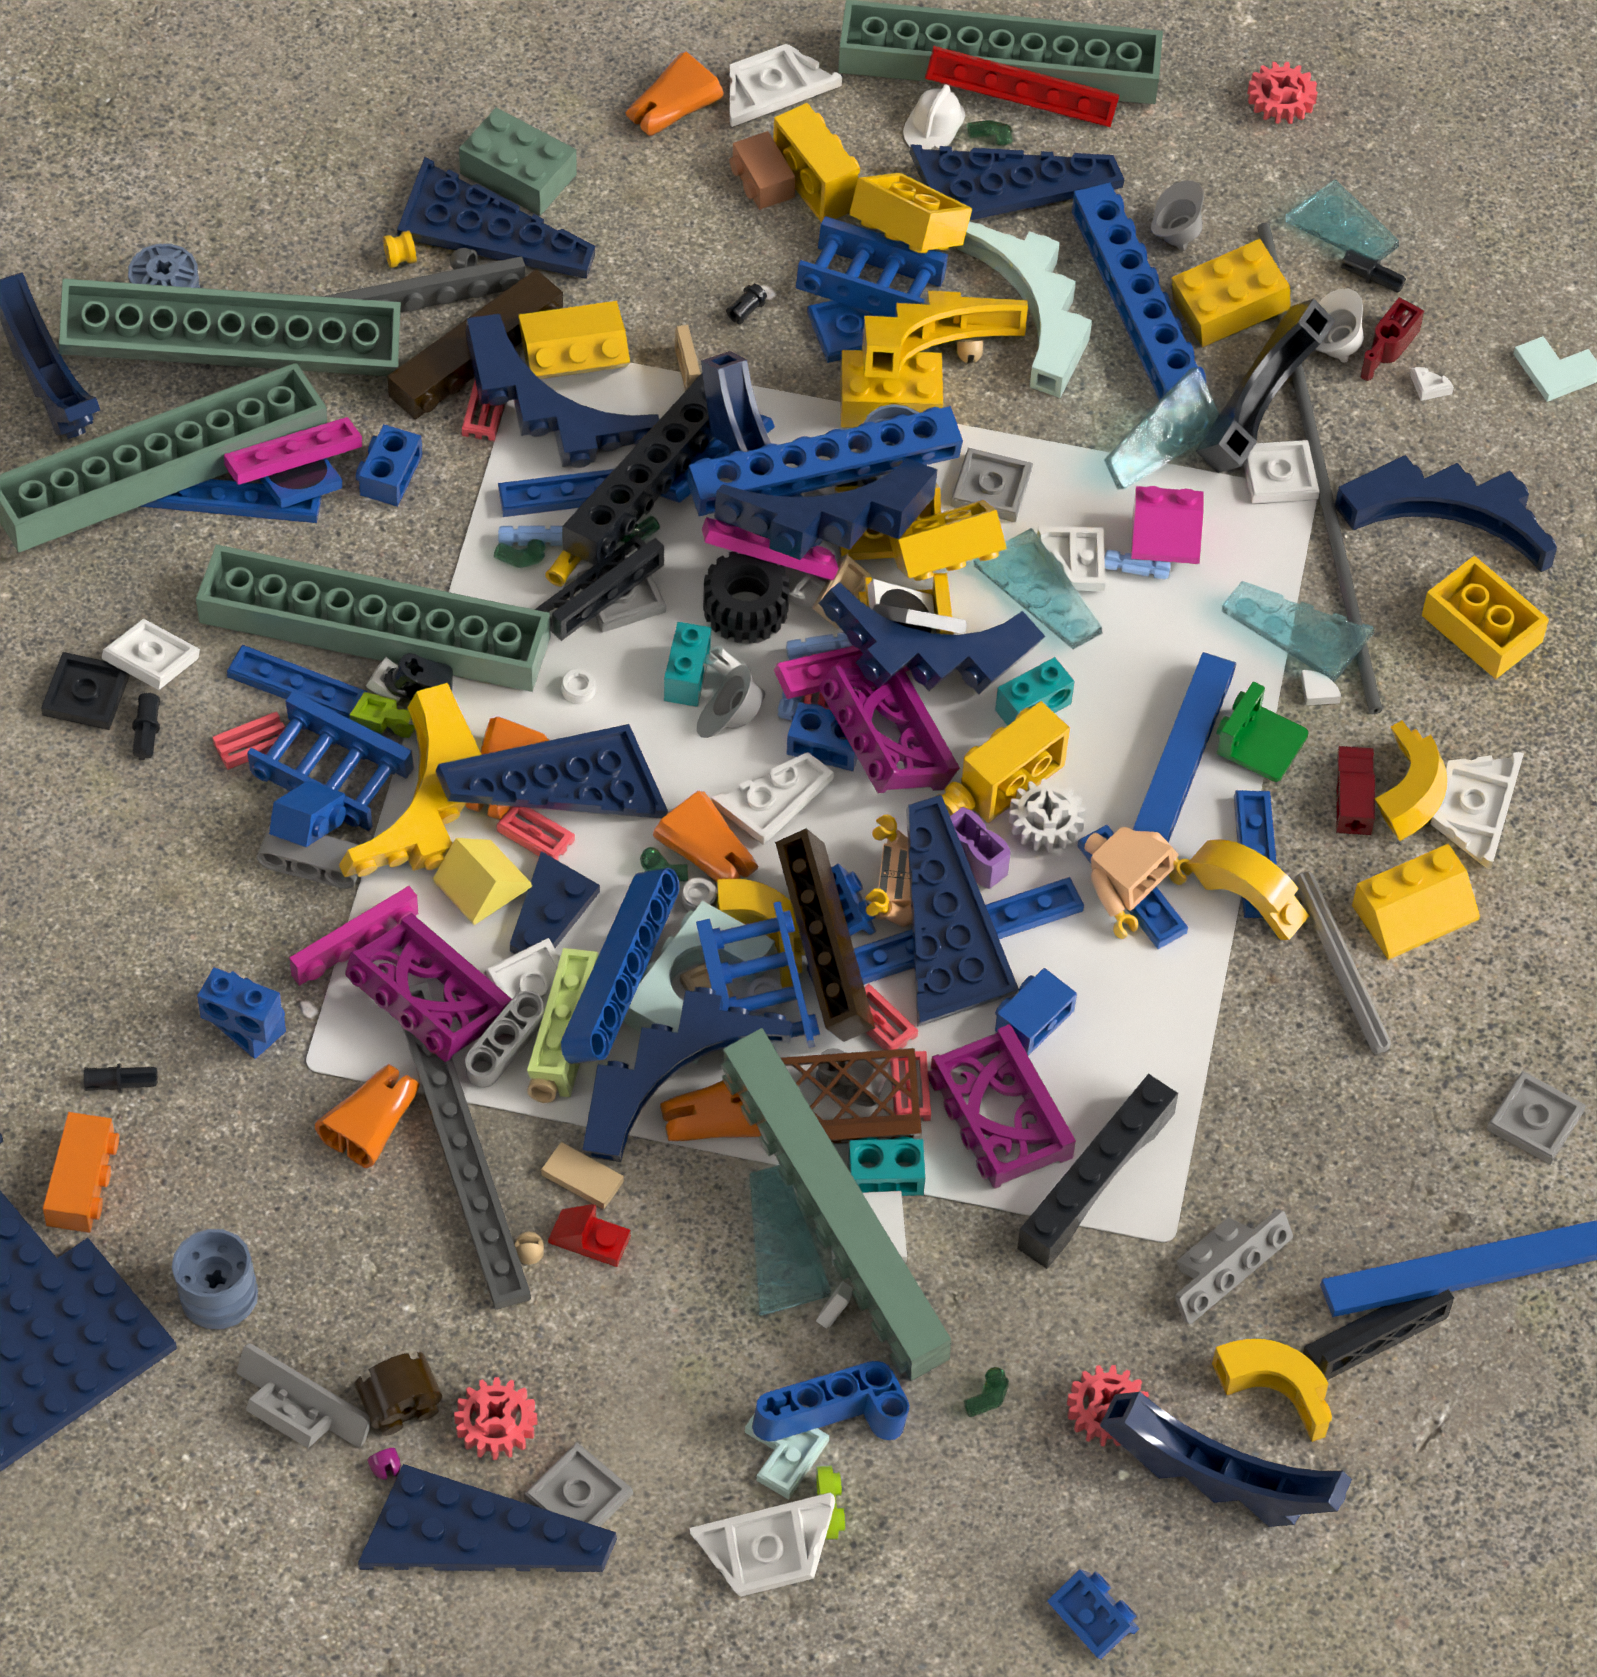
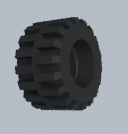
[703,551,790,643]

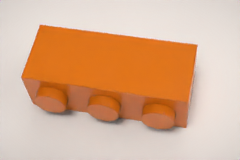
[43,1112,119,1233]

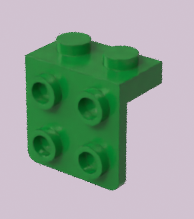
[1216,681,1309,782]

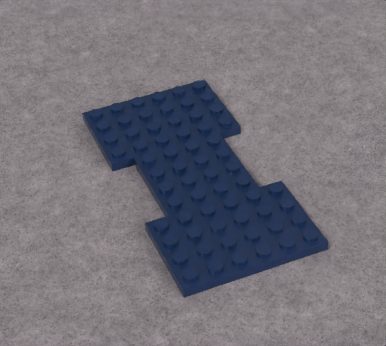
[0,1133,177,1472]

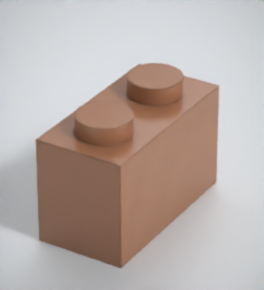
[729,131,796,210]

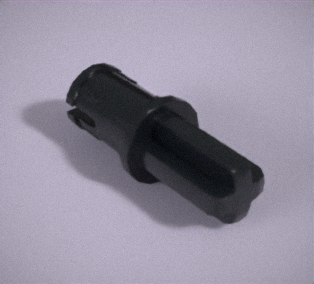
[1341,249,1406,293]
[132,693,160,760]
[83,1063,158,1093]

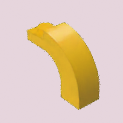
[1375,720,1447,841]
[1187,839,1309,940]
[717,879,805,988]
[1212,1339,1332,1442]

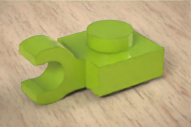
[349,692,415,738]

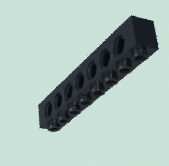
[562,373,713,566]

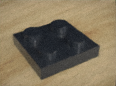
[41,652,130,730]

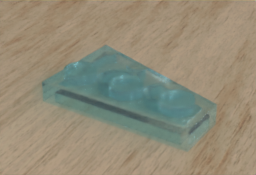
[1286,179,1399,261]

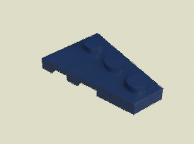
[510,851,600,954]

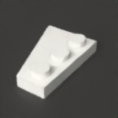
[711,752,834,845]

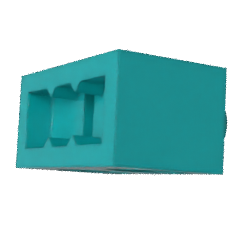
[664,622,711,707]
[995,657,1075,726]
[848,1136,926,1196]

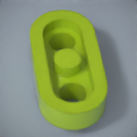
[816,1465,845,1540]

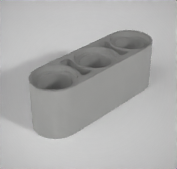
[257,826,358,889]
[465,991,544,1088]

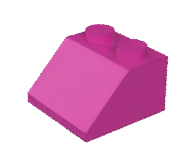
[1131,486,1204,564]

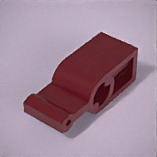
[1360,297,1424,381]
[1336,746,1375,835]

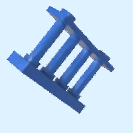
[796,216,948,317]
[247,691,414,831]
[696,901,820,1048]

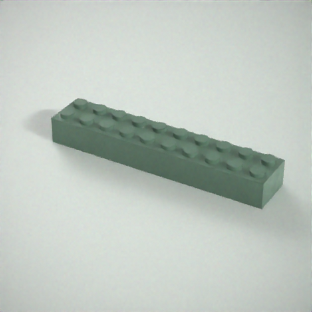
[838,0,1163,104]
[58,278,401,376]
[0,363,327,553]
[196,544,551,692]
[721,1028,951,1381]

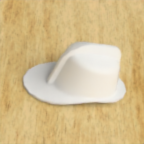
[903,84,965,150]
[1316,288,1364,363]

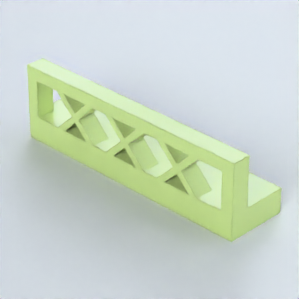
[527,948,599,1097]

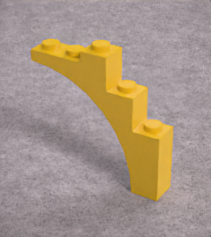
[862,290,1028,379]
[339,683,482,878]

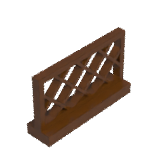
[780,1048,922,1145]

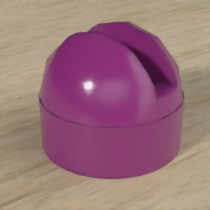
[367,1448,401,1480]

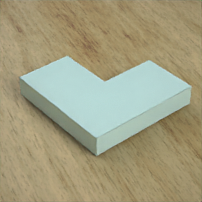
[1513,336,1597,402]
[745,1413,829,1500]

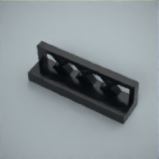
[534,535,664,641]
[1303,1289,1454,1380]

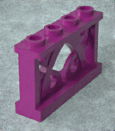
[819,666,960,793]
[345,913,512,1062]
[927,1024,1076,1189]

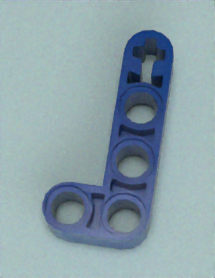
[752,1361,910,1442]

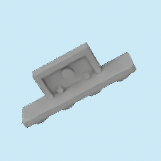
[1175,1209,1293,1324]
[237,1343,371,1448]

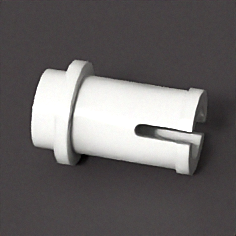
[706,645,747,679]

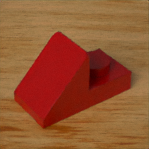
[548,1204,631,1267]

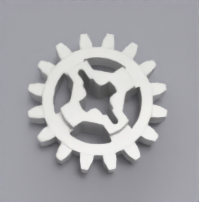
[1008,779,1086,852]

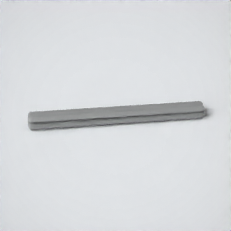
[1294,871,1391,1054]

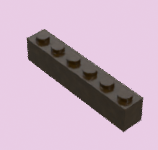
[387,269,563,420]
[775,828,875,1042]

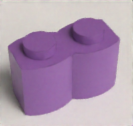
[950,807,1011,889]

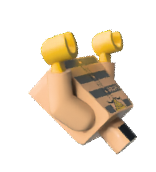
[865,814,912,927]
[1084,827,1193,939]

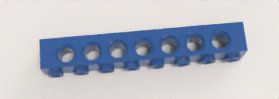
[1072,182,1206,410]
[687,406,963,516]

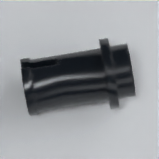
[726,283,767,325]

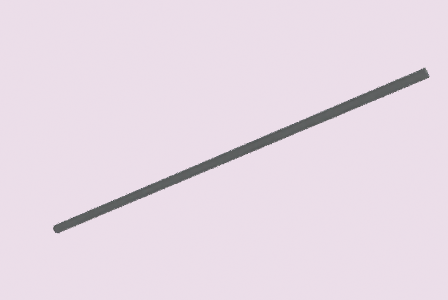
[1257,223,1382,714]

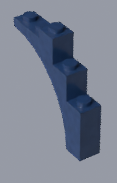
[0,272,101,439]
[465,314,659,468]
[701,351,823,547]
[1335,455,1557,572]
[714,458,938,560]
[818,582,1045,695]
[582,987,793,1162]
[1100,1391,1352,1527]

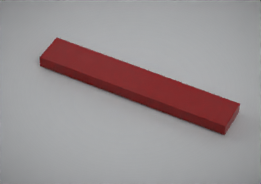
[925,46,1119,127]

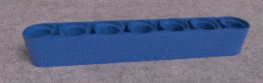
[1133,652,1236,843]
[561,868,679,1064]

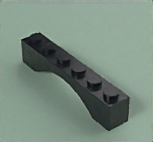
[1196,298,1336,473]
[1017,1073,1178,1269]

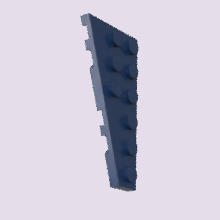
[909,144,1125,221]
[397,157,595,279]
[435,724,668,819]
[906,795,1019,1027]
[358,1464,617,1572]

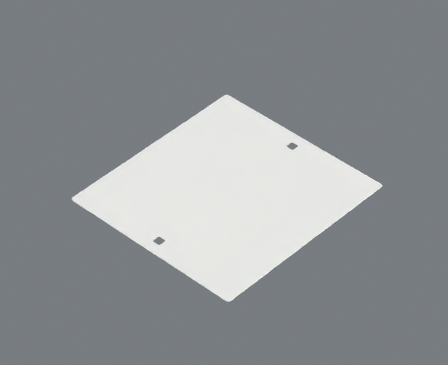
[306,350,1317,1243]

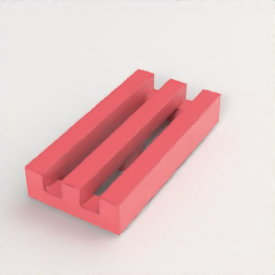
[462,381,504,441]
[213,711,292,770]
[497,806,575,861]
[864,984,918,1050]
[890,1051,931,1121]

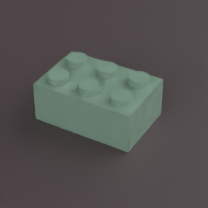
[459,107,577,216]

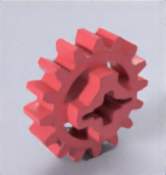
[1247,62,1318,124]
[1067,1365,1149,1447]
[454,1377,537,1460]

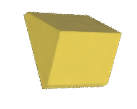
[433,838,532,925]

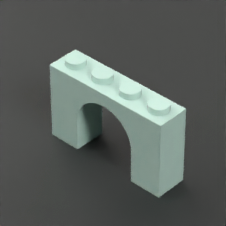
[623,901,775,1064]

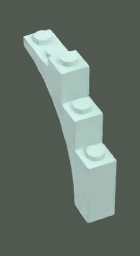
[957,221,1092,398]

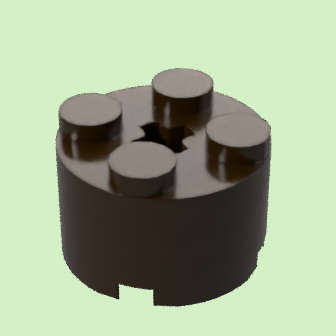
[354,1352,443,1436]

